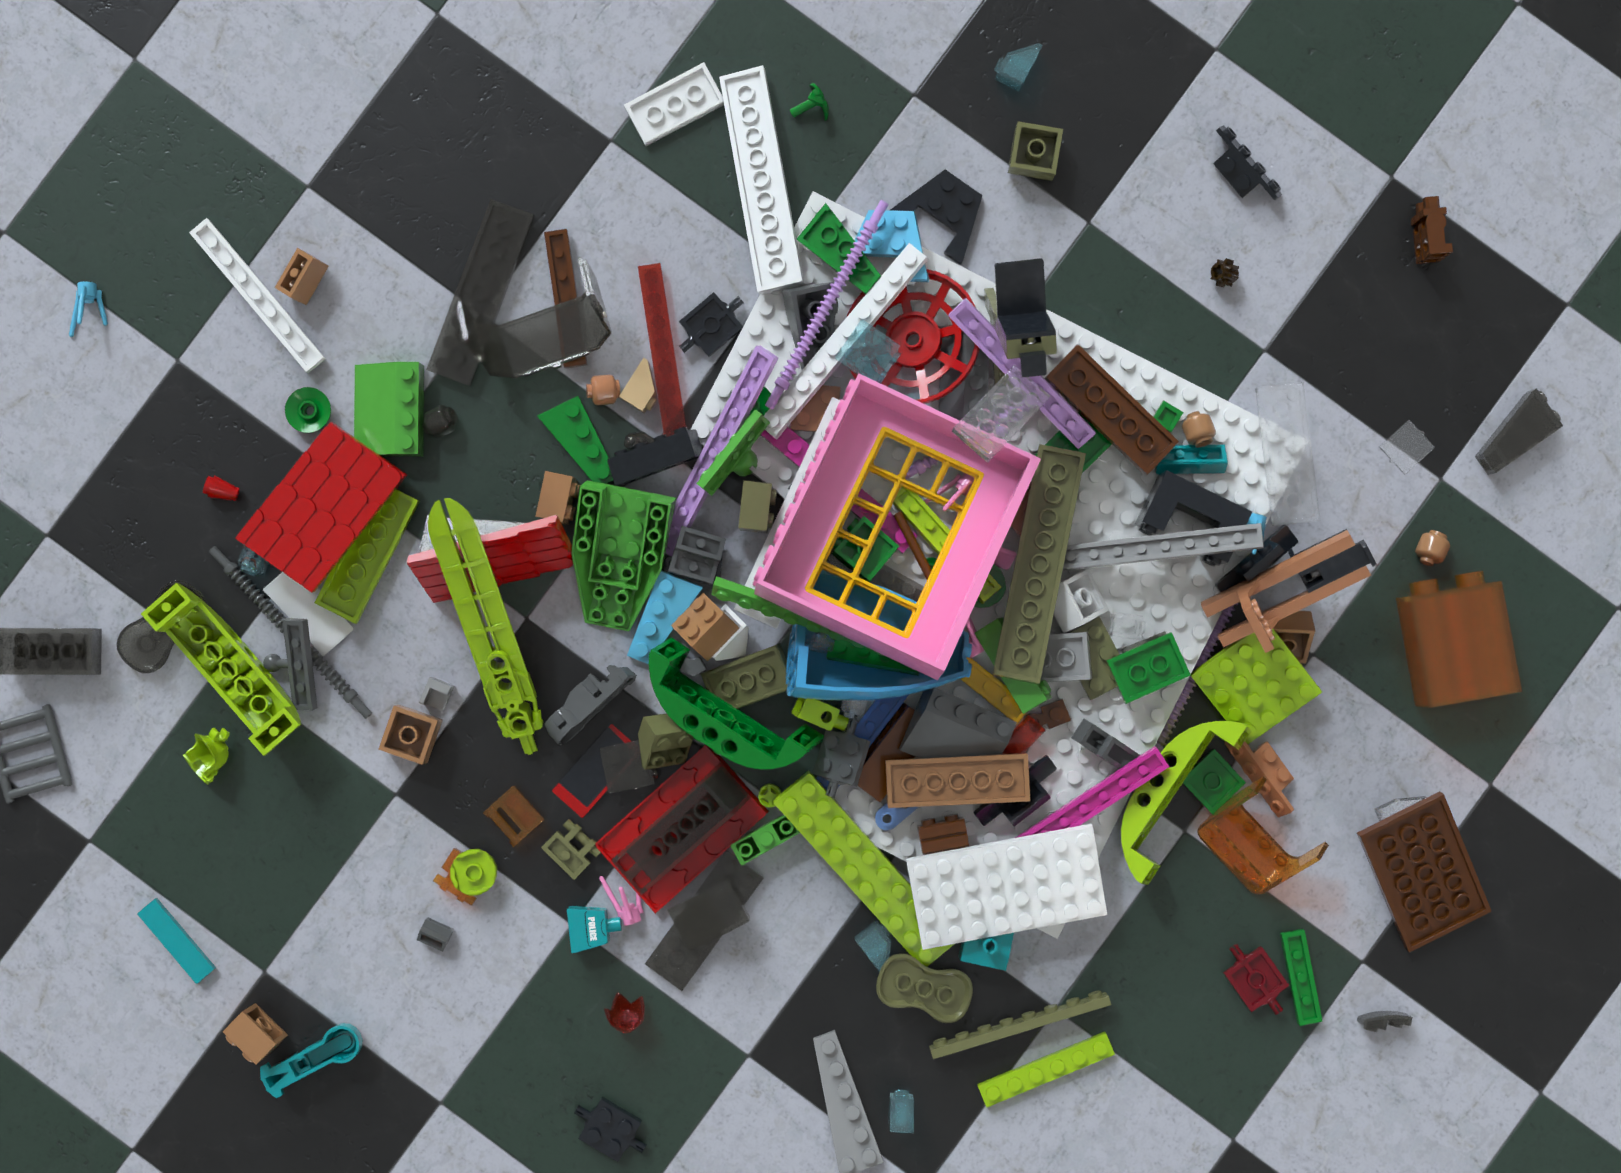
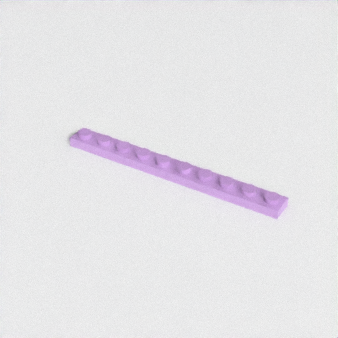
[666,346,778,557]

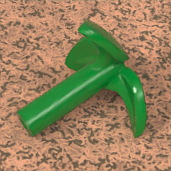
[790,83,829,121]

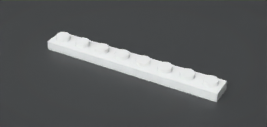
[189,218,326,373]

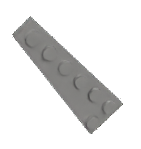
[813,1030,884,1173]

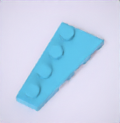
[627,570,703,664]

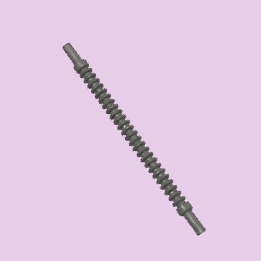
[209,546,372,719]

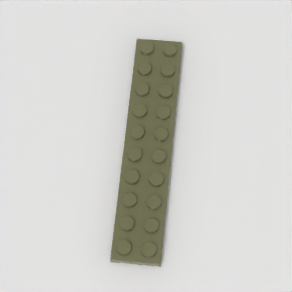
[992,444,1086,684]

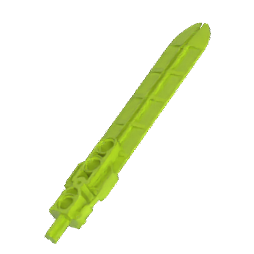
[428,498,543,755]

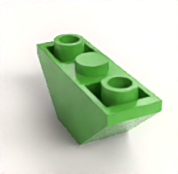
[730,814,800,866]

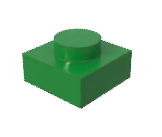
[1153,400,1184,433]

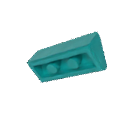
[1155,445,1228,474]

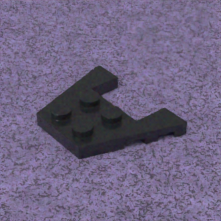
[889,169,982,265]

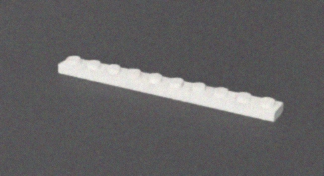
[764,243,928,440]

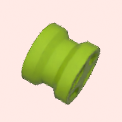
[758,783,781,808]

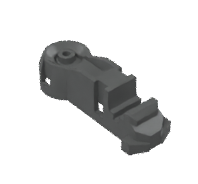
[545,665,637,746]

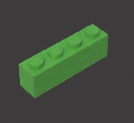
[975,617,1052,714]

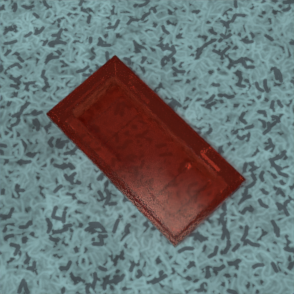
[1003,714,1046,754]

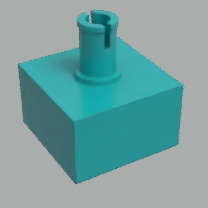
[958,933,1014,971]

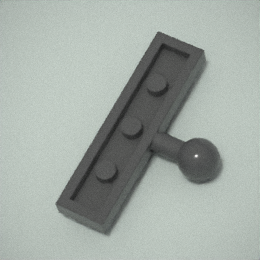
[263,618,318,711]

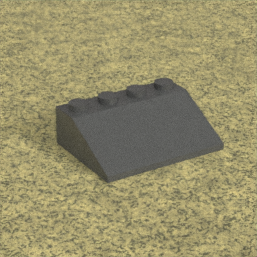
[899,688,1017,758]

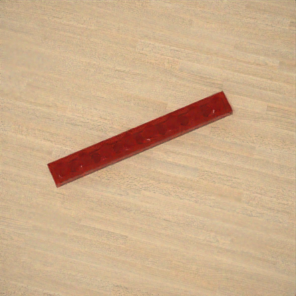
[638,263,686,437]

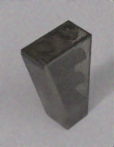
[1475,388,1563,475]

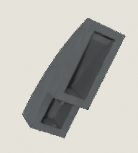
[1071,718,1140,769]

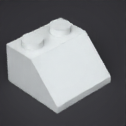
[1054,569,1109,633]

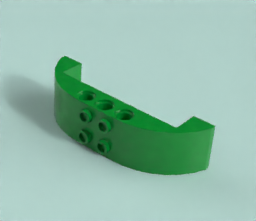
[648,638,824,769]

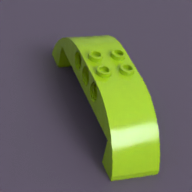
[141,583,301,756]
[1121,721,1251,885]

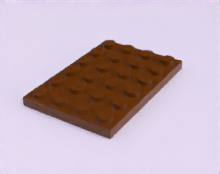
[1357,791,1492,953]

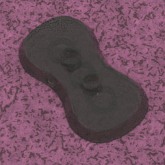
[116,580,207,673]

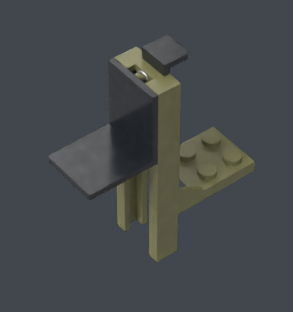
[984,258,1057,388]

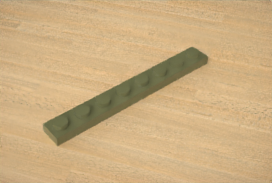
[929,990,1111,1059]

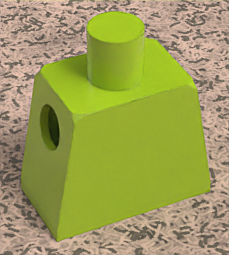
[791,698,849,731]

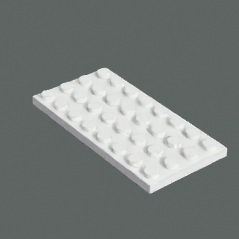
[906,824,1107,950]

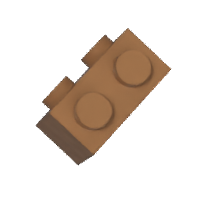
[275,248,329,305]

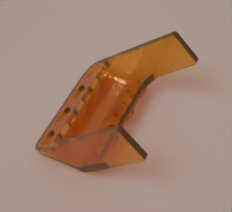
[1197,776,1329,894]

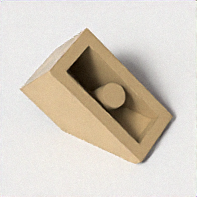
[619,357,657,414]

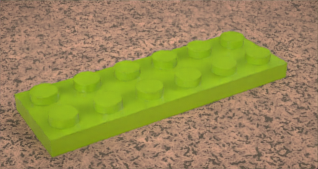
[314,489,420,624]

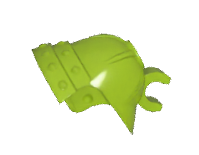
[183,728,229,785]

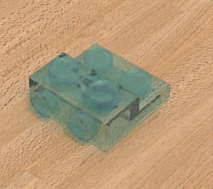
[835,319,901,384]

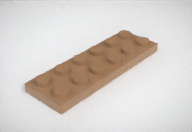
[885,753,1030,808]

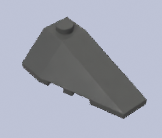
[782,282,838,370]

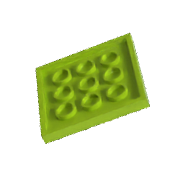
[1191,629,1322,744]

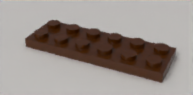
[1044,344,1179,476]

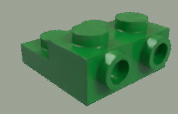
[831,516,899,582]

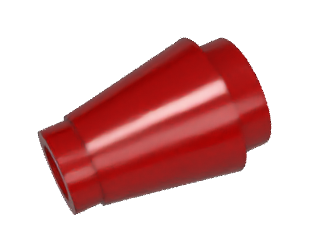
[203,476,240,501]

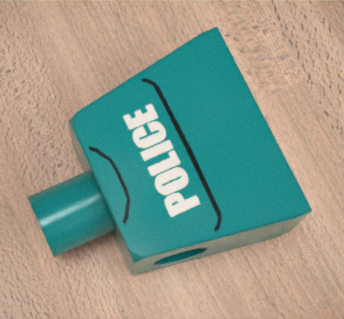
[567,906,622,953]

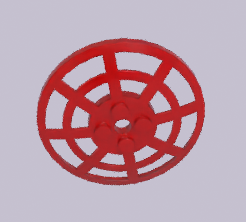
[845,269,980,404]

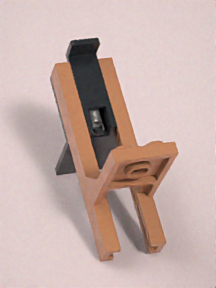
[1201,529,1377,653]

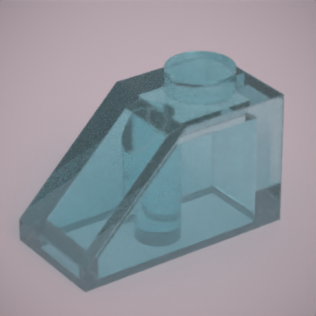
[994,43,1043,92]
[854,920,891,972]
[888,1090,914,1133]

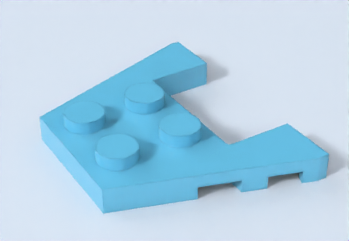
[854,210,929,283]

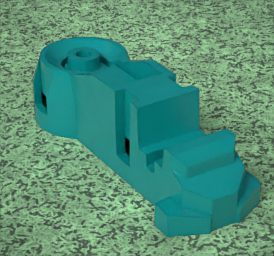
[260,1023,363,1098]

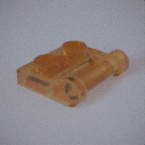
[483,785,545,847]

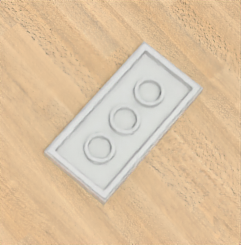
[624,62,724,146]

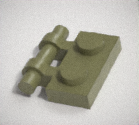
[541,819,601,880]

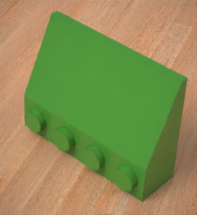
[354,362,424,457]

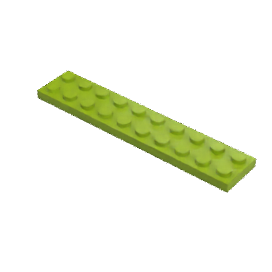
[773,770,954,967]

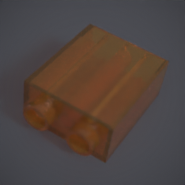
[1396,571,1522,708]

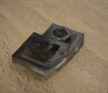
[1357,1011,1413,1032]

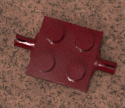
[1223,944,1289,1015]

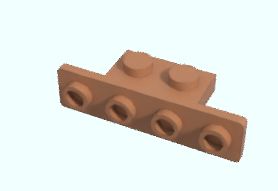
[1225,741,1294,817]

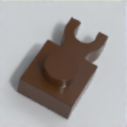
[1026,699,1071,732]

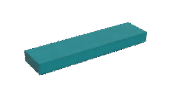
[137,898,216,984]

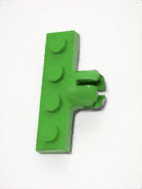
[696,409,770,496]

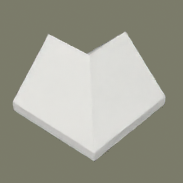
[712,604,749,661]

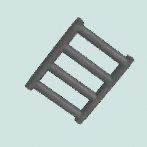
[0,704,72,804]

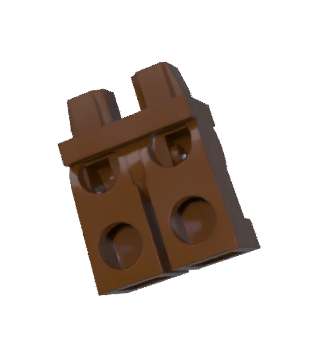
[1411,196,1453,264]

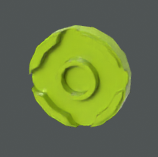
[450,849,497,896]

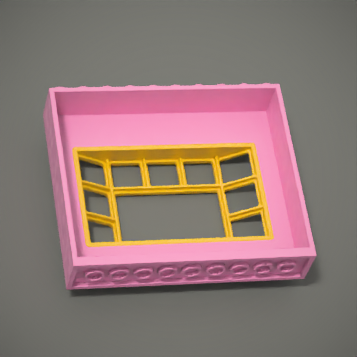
[752,373,1041,680]

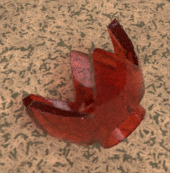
[604,992,645,1033]

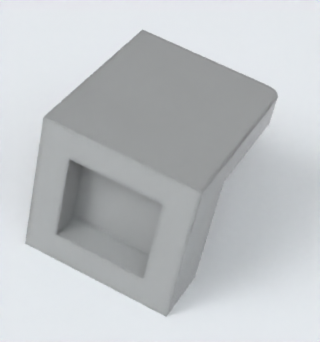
[419,677,454,711]

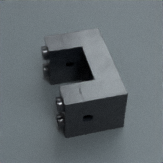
[1135,470,1253,567]

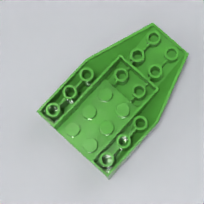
[571,480,676,631]

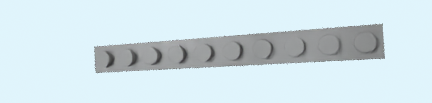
[1063,523,1264,571]

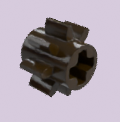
[1210,258,1239,288]

